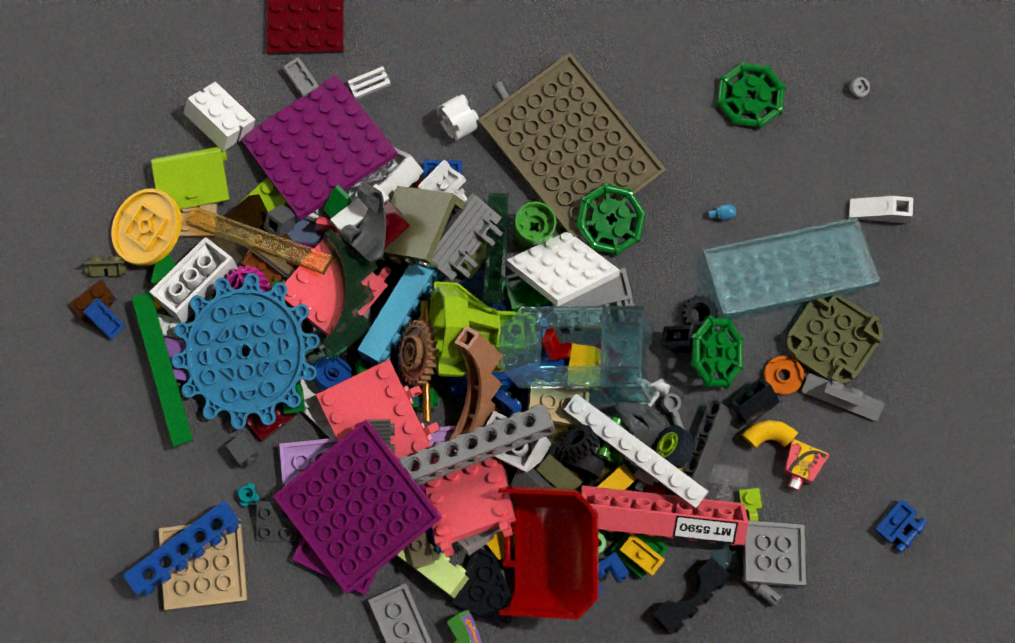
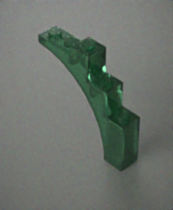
[483,193,509,303]
[319,229,378,363]

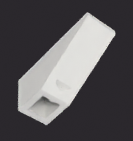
[849,196,913,224]

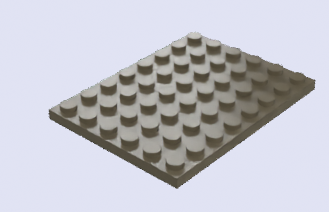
[478,52,666,238]

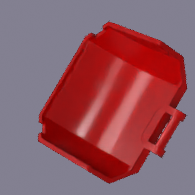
[499,486,599,620]

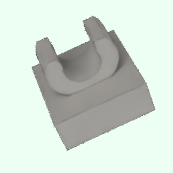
[634,467,656,491]

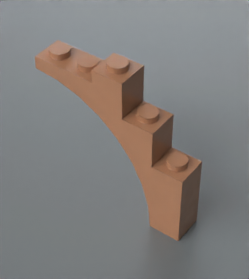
[449,326,503,453]

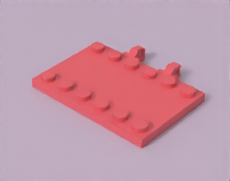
[316,359,440,472]

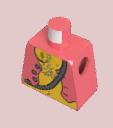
[784,439,829,491]

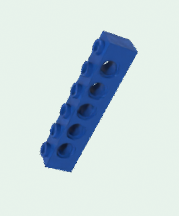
[123,500,241,597]

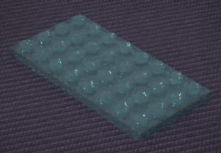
[703,217,880,318]

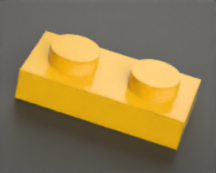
[620,534,665,576]

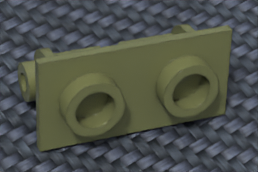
[84,256,127,277]

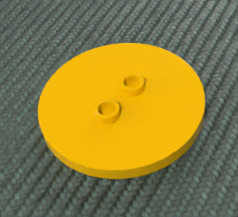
[111,189,182,266]

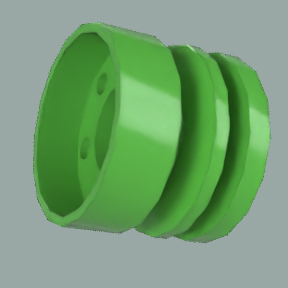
[513,202,557,250]

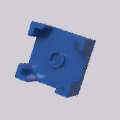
[598,552,629,597]

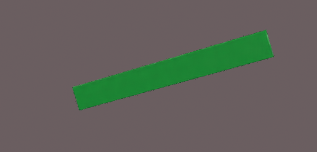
[131,292,194,448]

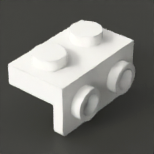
[418,160,466,192]

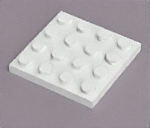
[506,232,620,307]

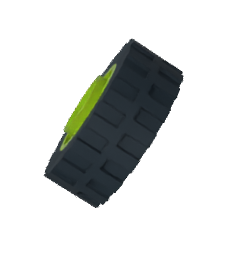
[652,425,695,469]

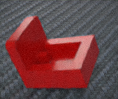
[541,328,572,361]

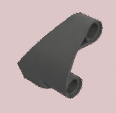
[341,183,386,262]

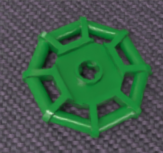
[716,61,787,129]
[575,182,647,256]
[690,316,745,389]

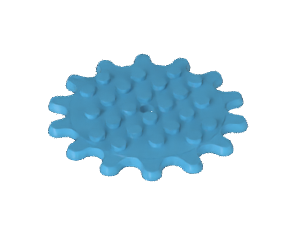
[172,273,320,429]

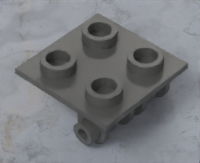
[256,501,297,542]

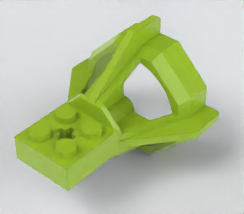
[428,282,537,377]

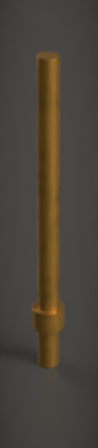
[418,301,431,422]

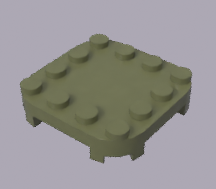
[785,289,883,386]

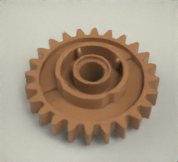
[397,320,439,386]

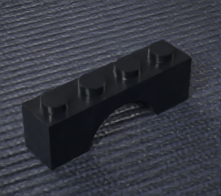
[652,557,730,634]

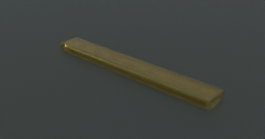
[186,206,333,275]

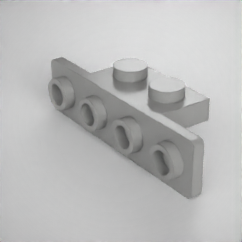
[802,373,884,421]

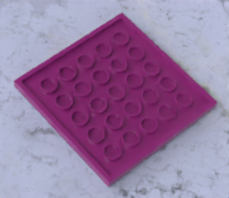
[241,75,399,221]
[273,419,443,594]

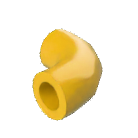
[741,420,798,449]

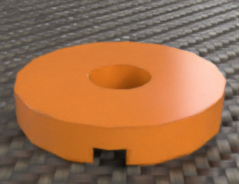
[763,356,804,396]

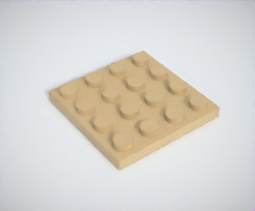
[159,519,248,611]

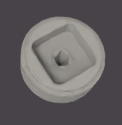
[849,77,870,97]

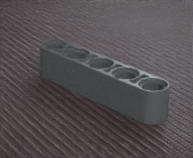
[682,400,733,488]

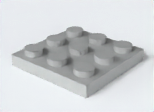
[743,520,806,587]

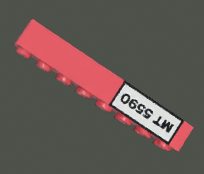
[580,485,749,546]

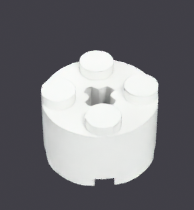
[436,94,479,141]

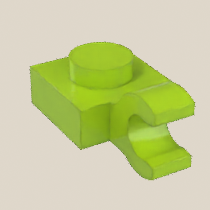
[738,488,762,521]

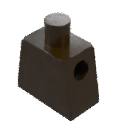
[224,194,269,244]

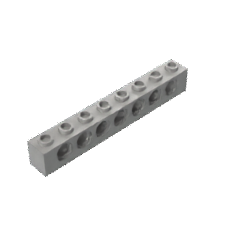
[398,404,556,485]

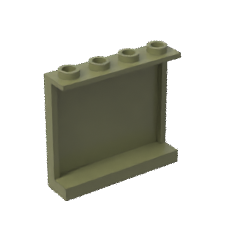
[380,186,465,269]

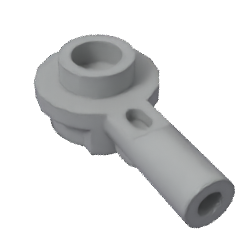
[661,393,684,429]

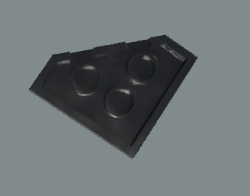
[451,548,514,628]

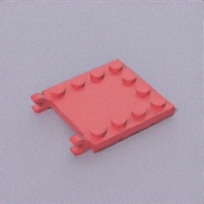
[284,230,392,345]
[424,457,516,558]

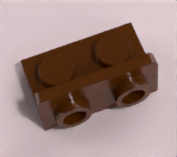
[69,279,116,323]

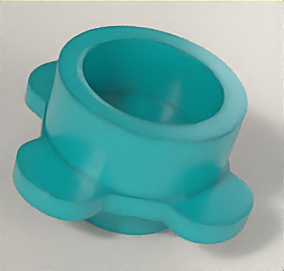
[236,483,260,507]

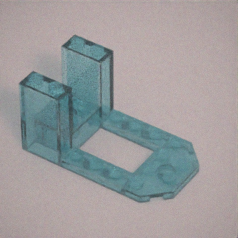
[499,306,653,403]

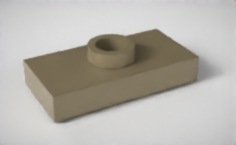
[408,531,435,569]

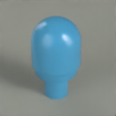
[708,204,736,221]

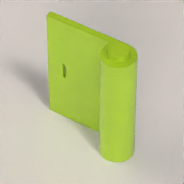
[151,147,230,210]

